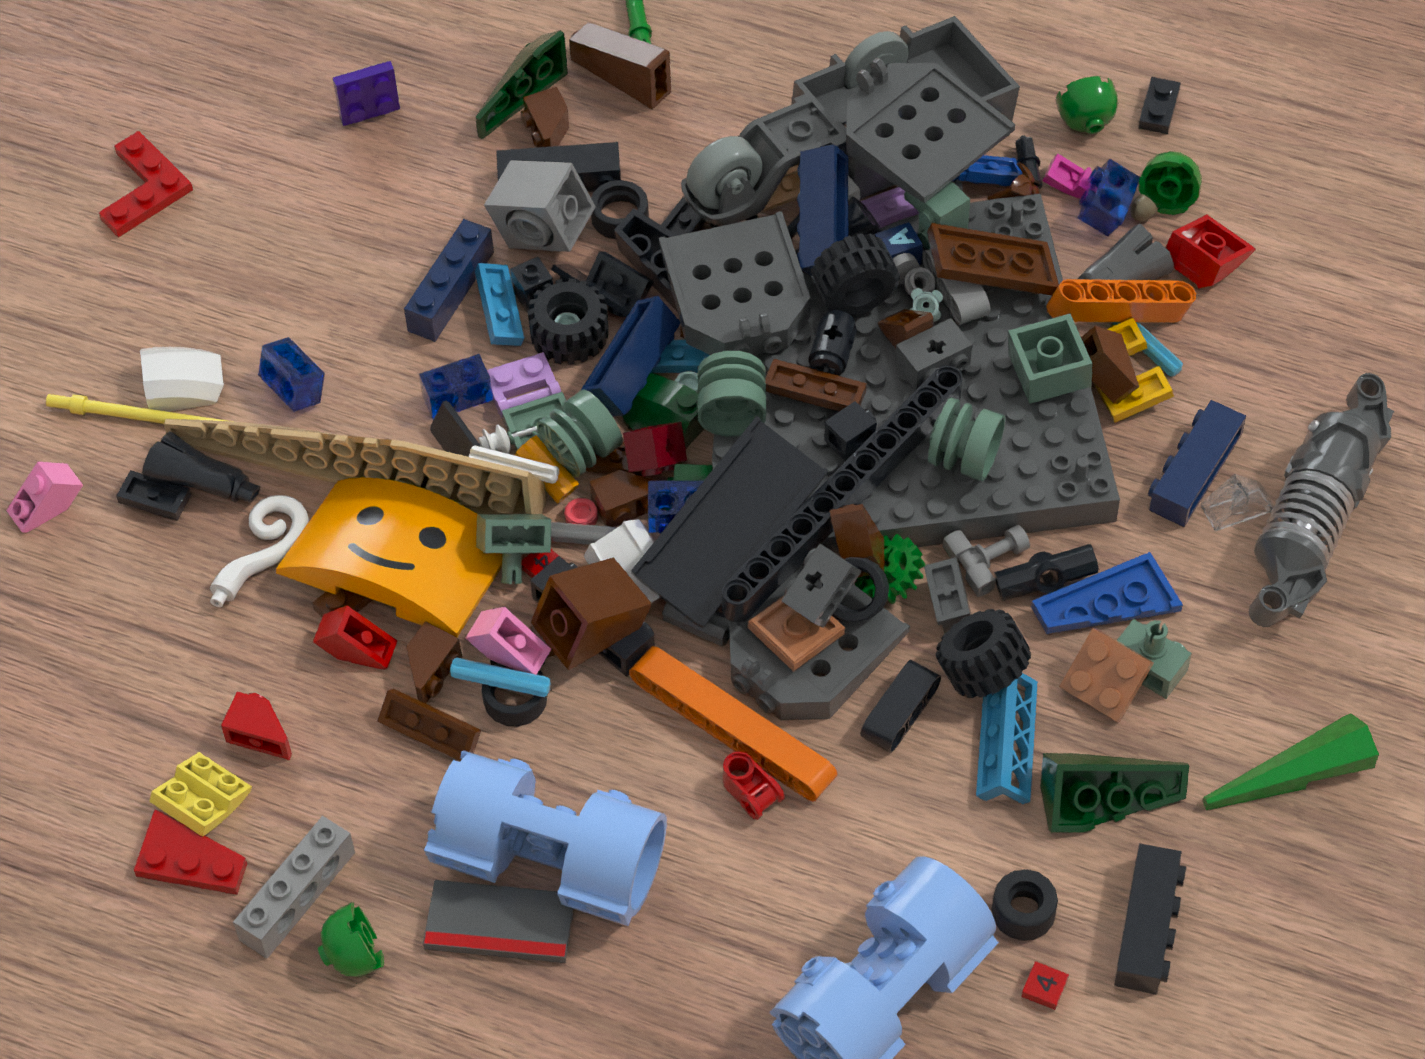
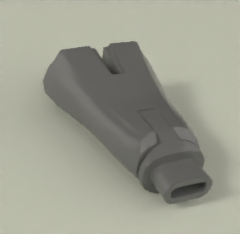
[1078,224,1174,280]

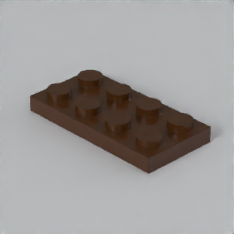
[927,223,1059,296]

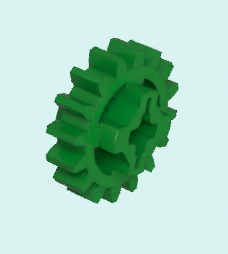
[855,534,925,604]

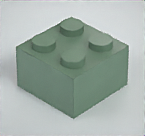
[1008,314,1092,404]

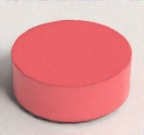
[565,498,598,525]

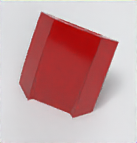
[1165,214,1256,289]

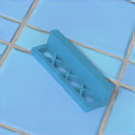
[976,673,1038,804]

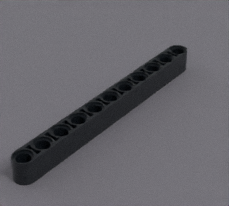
[722,365,963,622]

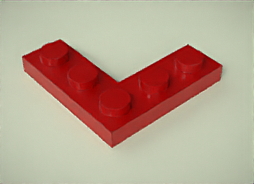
[99,131,193,238]

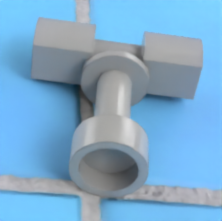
[943,525,1030,597]

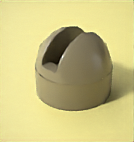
[1130,194,1157,222]

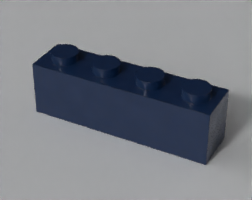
[797,144,848,277]
[404,219,494,342]
[581,296,681,417]
[1148,400,1246,527]

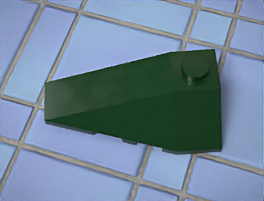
[475,30,568,140]
[621,372,704,449]
[1040,753,1189,832]

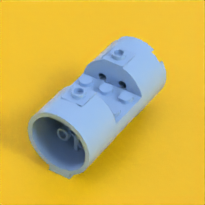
[424,751,667,926]
[770,856,999,1059]

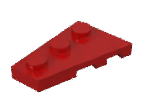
[134,809,247,895]

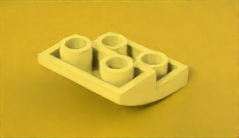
[149,752,252,837]

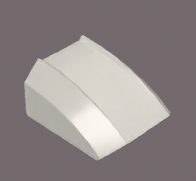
[140,347,224,412]
[584,519,659,603]

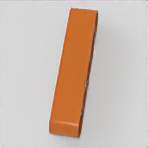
[1046,279,1196,323]

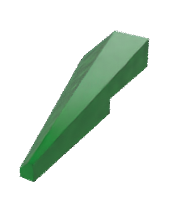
[1202,713,1379,810]

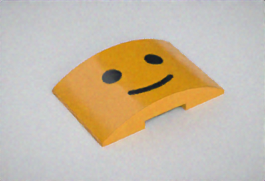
[276,477,502,637]

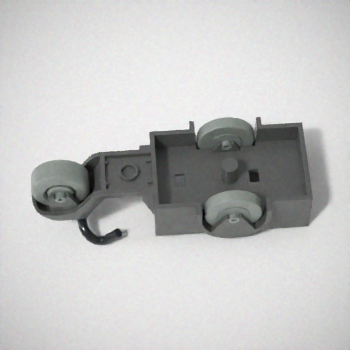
[681,16,1020,239]

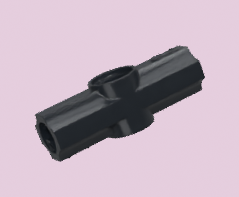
[994,544,1099,601]

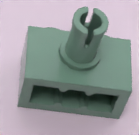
[904,181,970,249]
[476,514,551,584]
[1117,619,1192,699]

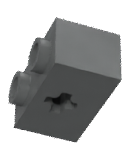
[895,318,972,391]
[782,544,862,628]

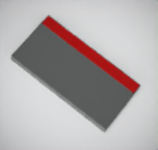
[423,880,574,963]

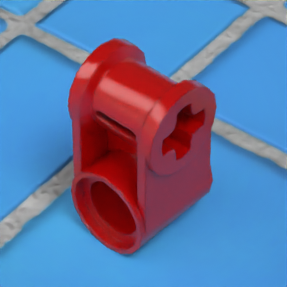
[722,751,785,820]

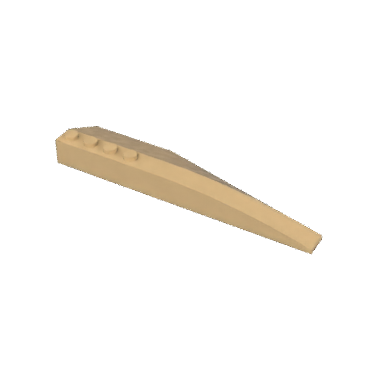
[164,419,547,514]

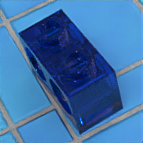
[1077,159,1140,237]
[258,337,325,412]
[419,354,493,420]
[648,480,704,534]

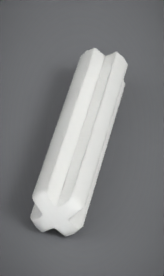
[469,445,559,484]

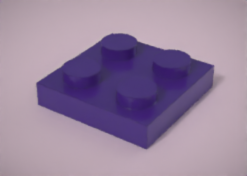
[333,61,400,126]

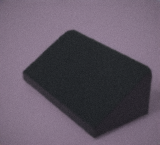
[430,400,480,457]

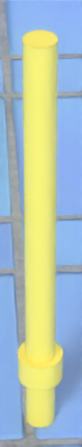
[46,394,234,424]

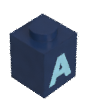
[875,222,923,265]

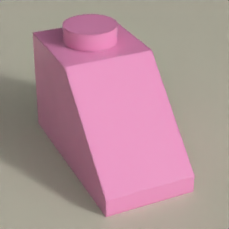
[466,607,551,675]

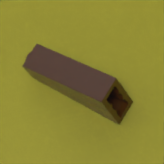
[569,22,671,110]

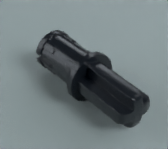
[1015,135,1042,190]

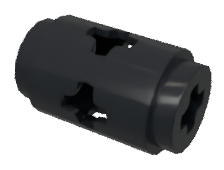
[808,310,857,376]

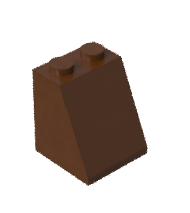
[530,557,652,670]

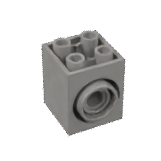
[484,160,596,252]

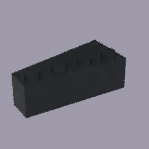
[614,208,678,311]

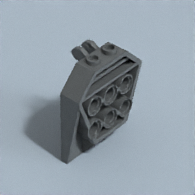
[846,58,1015,203]
[659,211,811,356]
[729,563,910,721]

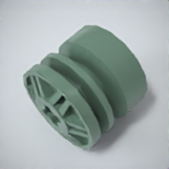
[698,351,766,436]
[537,389,623,477]
[928,397,1006,481]

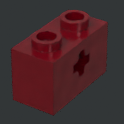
[623,422,687,476]

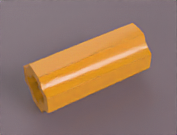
[515,435,579,504]

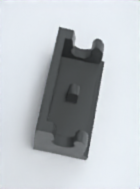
[924,557,972,633]

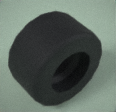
[992,869,1058,941]

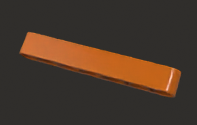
[629,646,838,802]

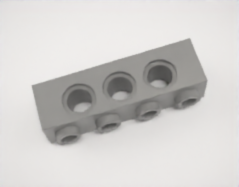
[233,816,355,959]

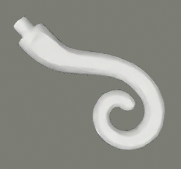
[210,495,309,607]

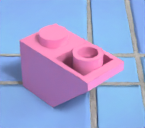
[6,462,83,533]

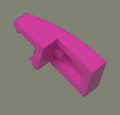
[1042,153,1102,203]

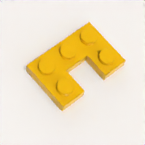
[1093,318,1174,423]

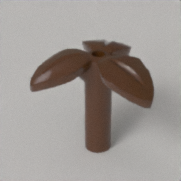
[987,162,1040,200]

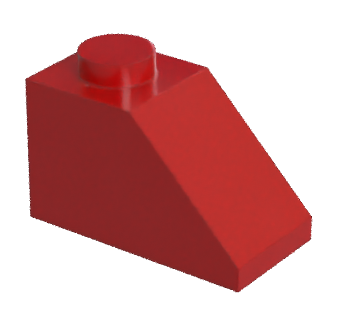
[313,605,398,670]
[221,691,292,760]

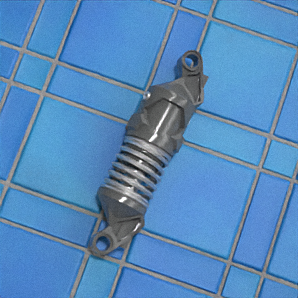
[1248,373,1394,627]

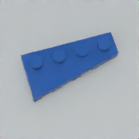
[1031,552,1183,634]

